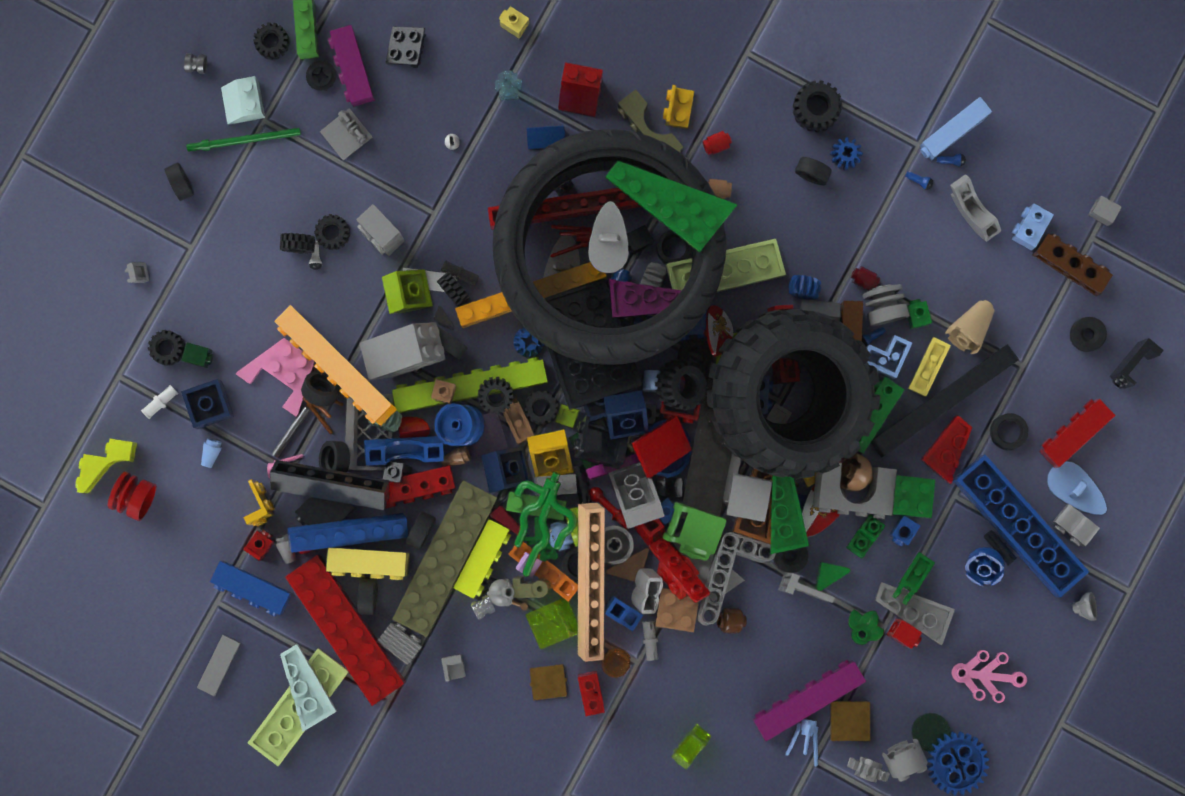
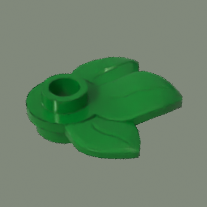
[848,610,884,645]

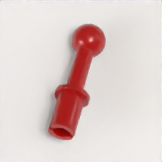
[589,487,630,530]

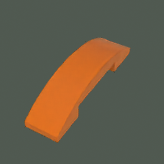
[508,542,578,602]

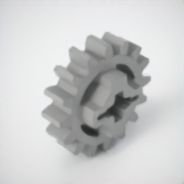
[847,756,890,783]

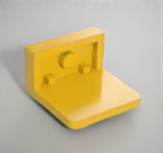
[243,479,275,527]

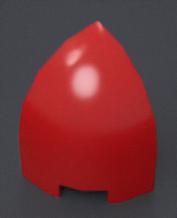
[399,417,430,438]

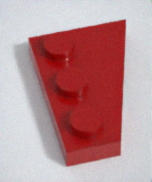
[920,415,972,484]

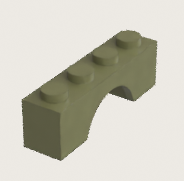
[617,89,684,153]

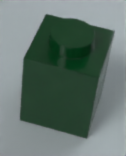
[181,342,214,368]

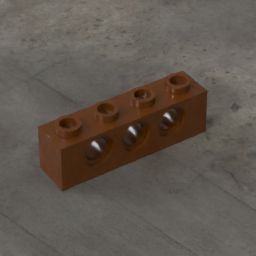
[1032,233,1113,296]

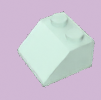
[221,76,265,125]

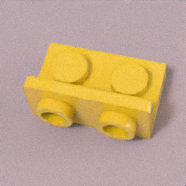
[663,85,694,129]

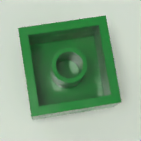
[892,475,935,518]

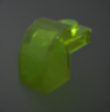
[671,724,712,770]

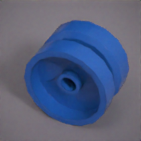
[434,403,484,446]

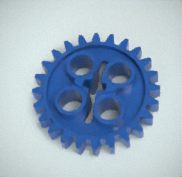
[926,731,990,796]

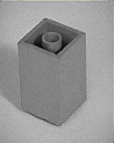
[359,322,446,380]

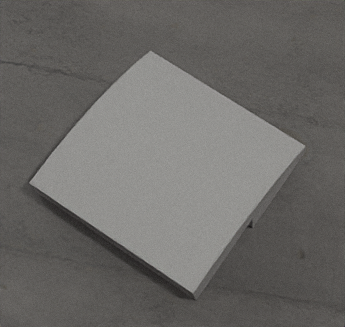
[726,474,772,522]

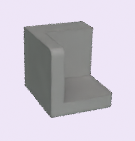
[1088,196,1121,226]
[441,654,466,681]

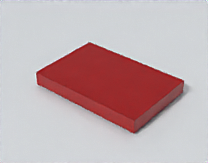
[632,416,692,478]

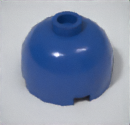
[965,547,1005,586]

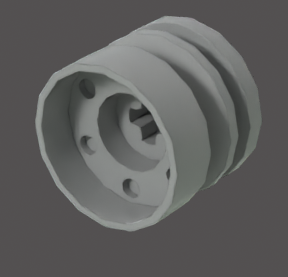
[863,284,910,326]

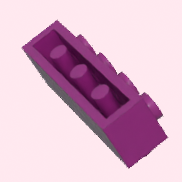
[328,25,375,107]

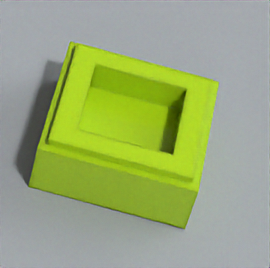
[555,404,580,428]

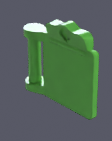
[663,502,726,561]

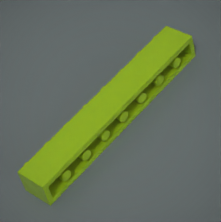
[392,357,548,413]

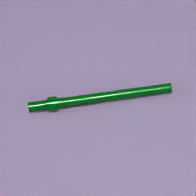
[186,128,301,152]

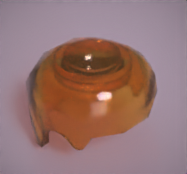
[601,648,631,678]

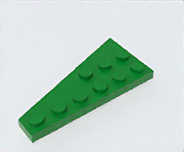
[605,161,738,252]

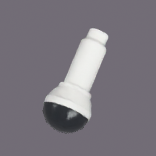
[309,241,322,270]

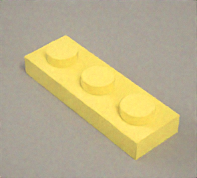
[908,337,951,397]

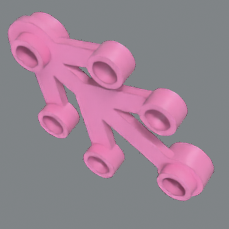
[951,650,1027,703]

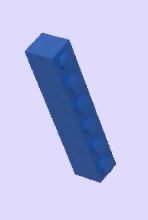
[287,513,408,553]

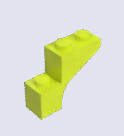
[75,439,137,493]

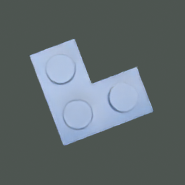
[866,335,912,380]

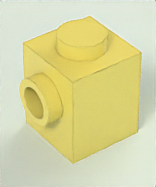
[499,6,530,39]

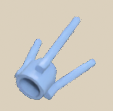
[785,719,819,767]

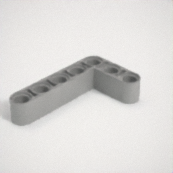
[697,532,776,626]

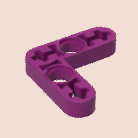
[586,454,640,480]

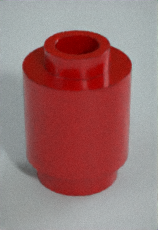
[702,131,732,155]

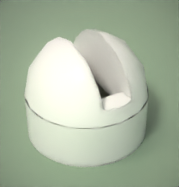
[444,134,460,150]

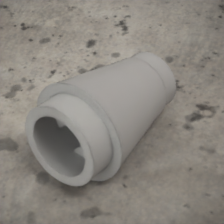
[275,534,296,564]

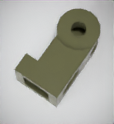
[513,576,551,598]

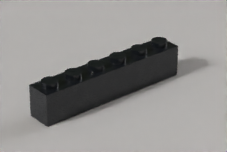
[270,460,389,510]

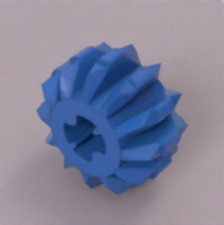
[830,137,863,170]
[788,275,821,300]

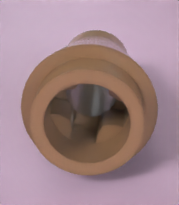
[441,446,471,467]

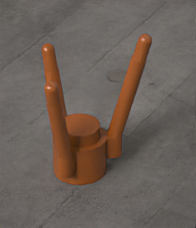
[302,389,344,434]

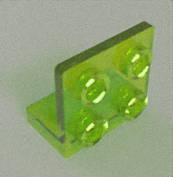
[526,598,578,649]

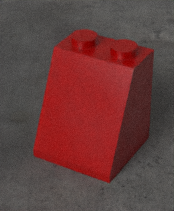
[558,62,603,117]

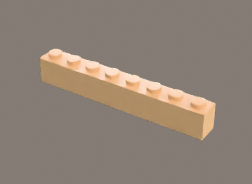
[578,503,605,662]

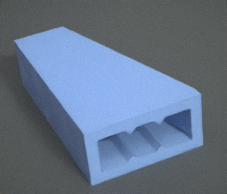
[920,97,992,161]

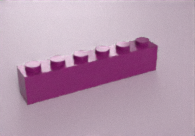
[752,659,866,741]

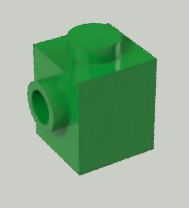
[907,299,932,330]

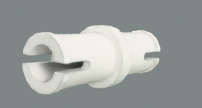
[141,385,178,419]

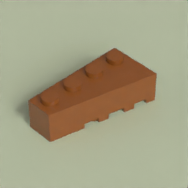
[732,468,772,544]

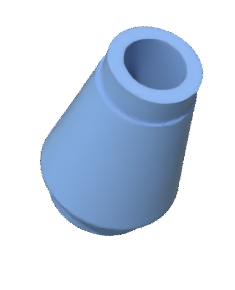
[201,438,222,468]

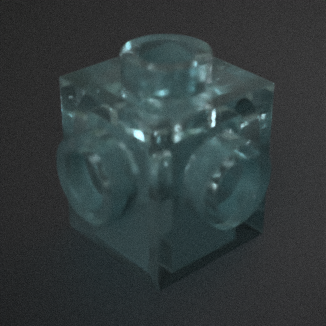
[495,70,522,101]

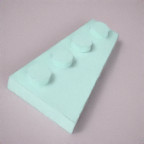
[280,644,337,732]

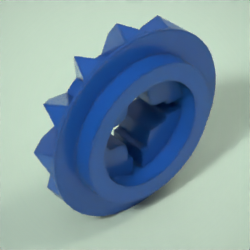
[514,328,544,357]

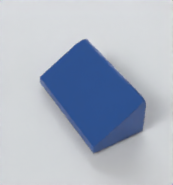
[527,125,565,149]

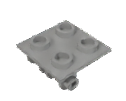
[320,108,373,161]

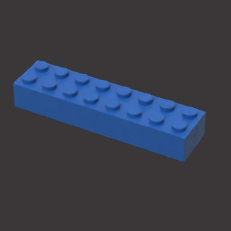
[953,454,1089,597]

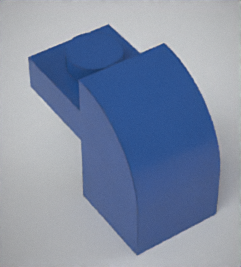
[604,595,643,632]

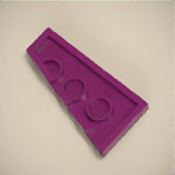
[609,279,682,318]

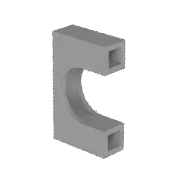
[813,463,897,519]

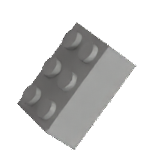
[356,204,405,257]
[609,462,664,529]

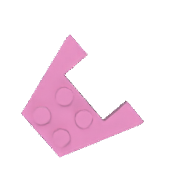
[236,338,315,417]

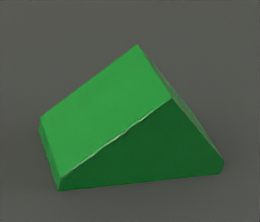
[814,562,851,591]

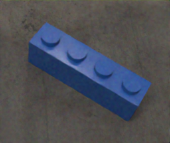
[210,561,293,617]

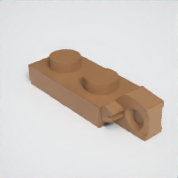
[501,393,535,444]

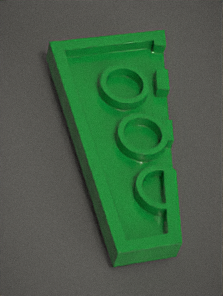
[770,475,809,554]

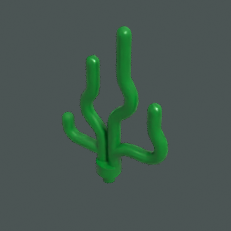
[514,472,577,577]

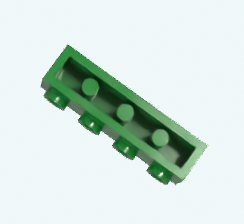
[857,377,905,455]

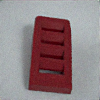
[490,506,520,535]

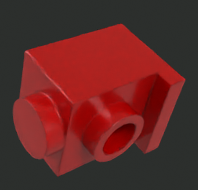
[243,529,275,560]

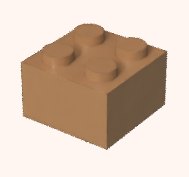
[655,588,699,632]

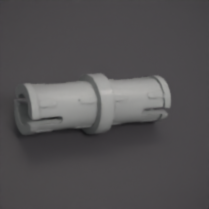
[642,620,659,661]

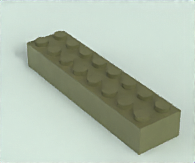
[392,480,498,637]

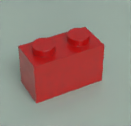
[886,618,922,649]

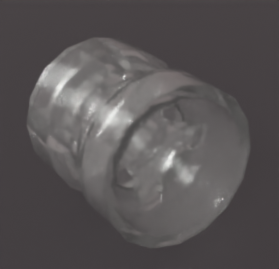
[470,595,496,620]

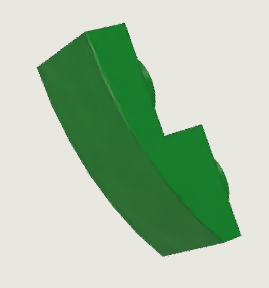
[846,514,886,559]

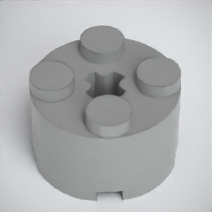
[604,525,634,564]
[882,739,928,782]

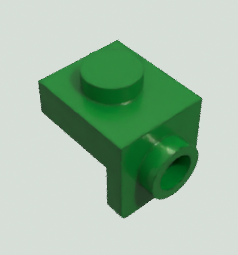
[524,517,542,545]

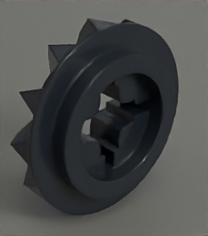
[306,61,336,91]

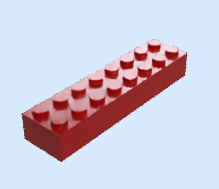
[285,555,406,706]

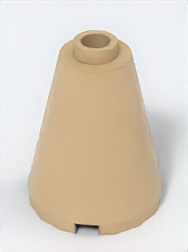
[945,300,995,354]

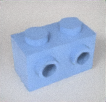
[1012,204,1054,250]

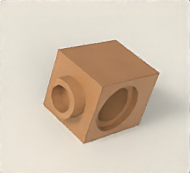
[431,379,457,404]

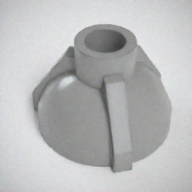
[487,579,514,606]
[1072,592,1097,621]

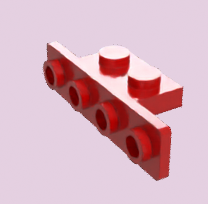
[649,538,710,603]

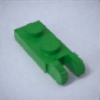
[892,552,935,605]

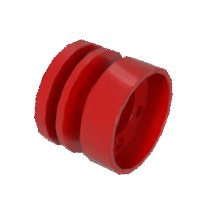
[108,471,157,521]

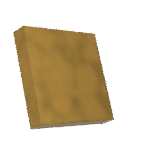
[830,701,870,741]

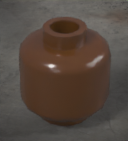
[717,608,747,634]

